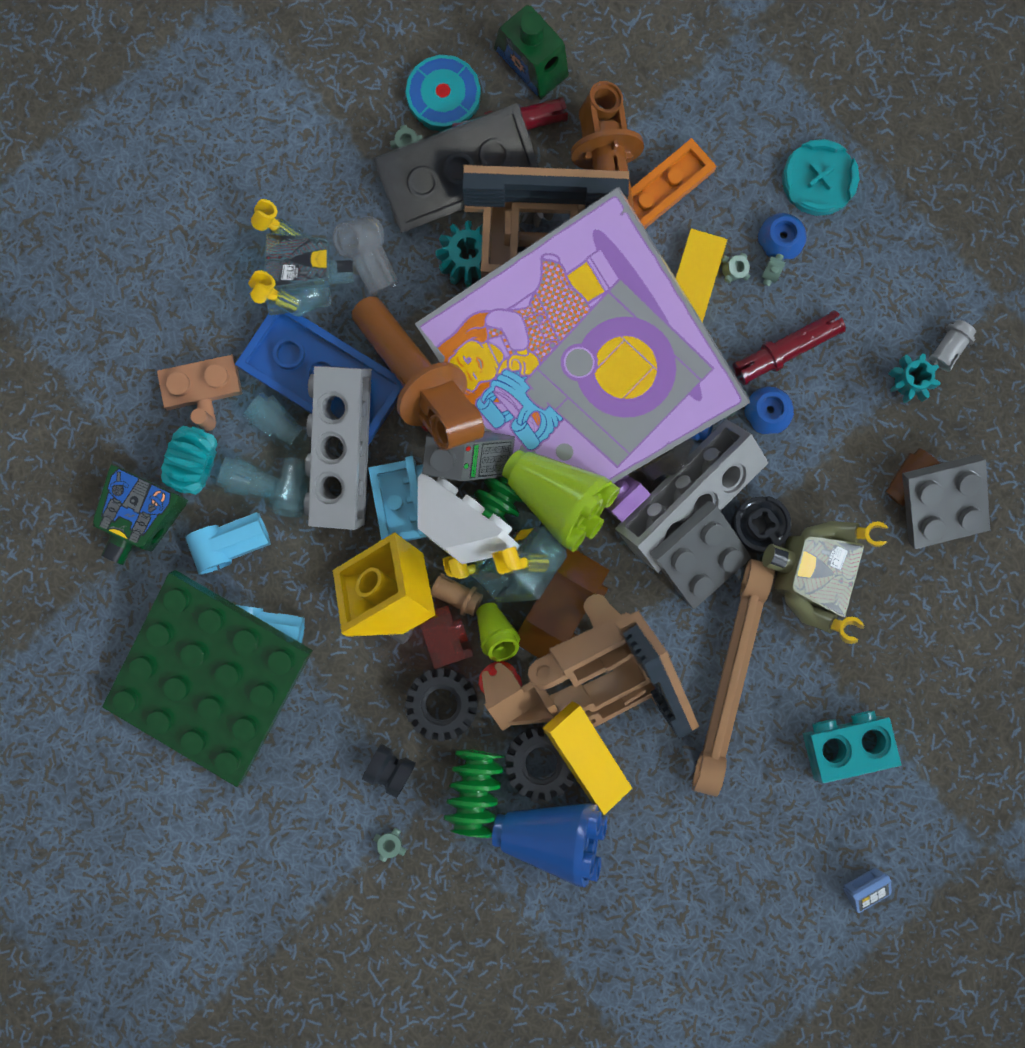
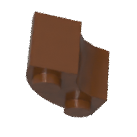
[518,549,610,658]

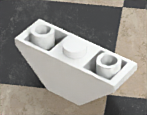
[418,473,520,564]

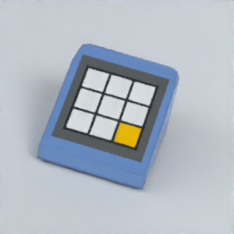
[843,868,892,913]

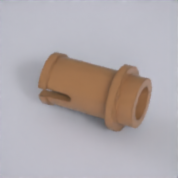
[431,573,483,616]

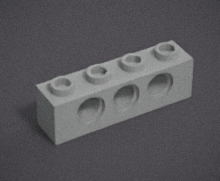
[304,366,372,530]
[615,419,769,573]

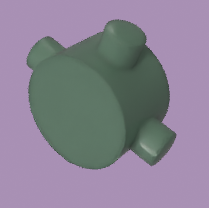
[390,125,423,149]
[721,253,750,283]
[761,253,786,286]
[373,828,407,862]

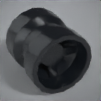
[362,744,416,799]

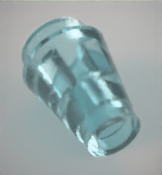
[243,392,304,446]
[216,456,278,499]
[269,457,307,518]

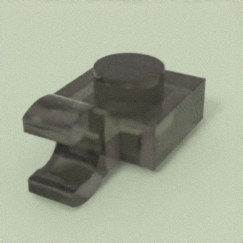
[629,438,694,489]

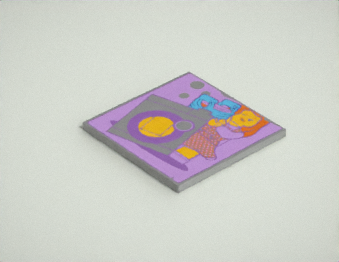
[415,187,750,483]

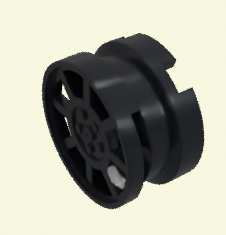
[731,496,791,553]

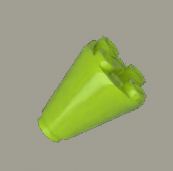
[502,449,620,552]

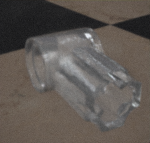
[333,216,399,297]

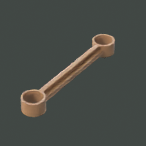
[692,559,775,797]

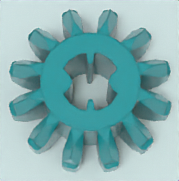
[436,220,483,288]
[161,425,217,495]

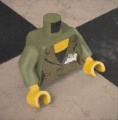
[762,521,888,644]

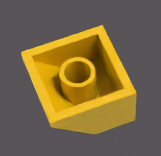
[333,532,435,636]

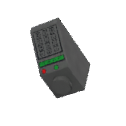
[422,431,515,481]

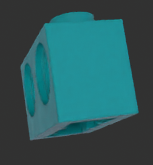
[803,710,902,784]

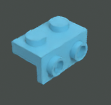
[368,456,427,541]

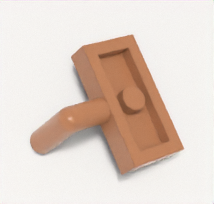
[157,354,243,431]

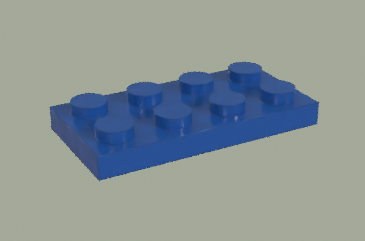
[235,302,403,446]

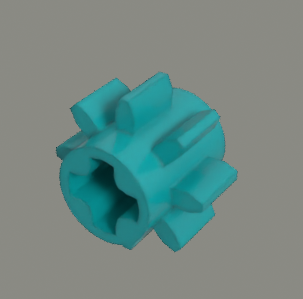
[888,354,941,403]

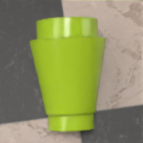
[476,603,520,662]

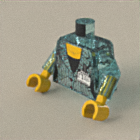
[248,199,354,317]
[443,522,567,603]

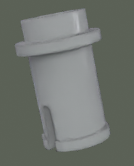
[929,320,976,372]

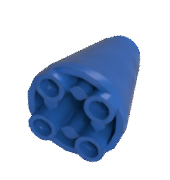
[492,803,607,887]

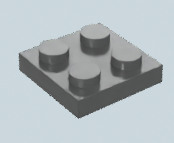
[902,454,990,549]
[650,500,752,609]

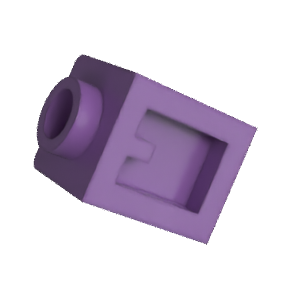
[605,475,651,522]

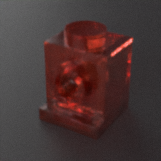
[420,606,474,669]

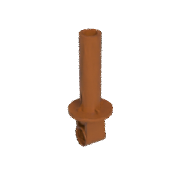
[571,81,644,212]
[352,296,484,451]

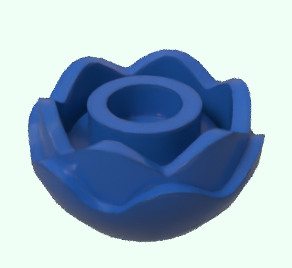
[758,213,807,259]
[744,387,794,434]

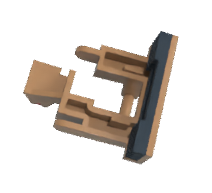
[463,165,629,279]
[479,594,699,739]

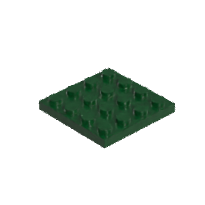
[102,570,313,787]

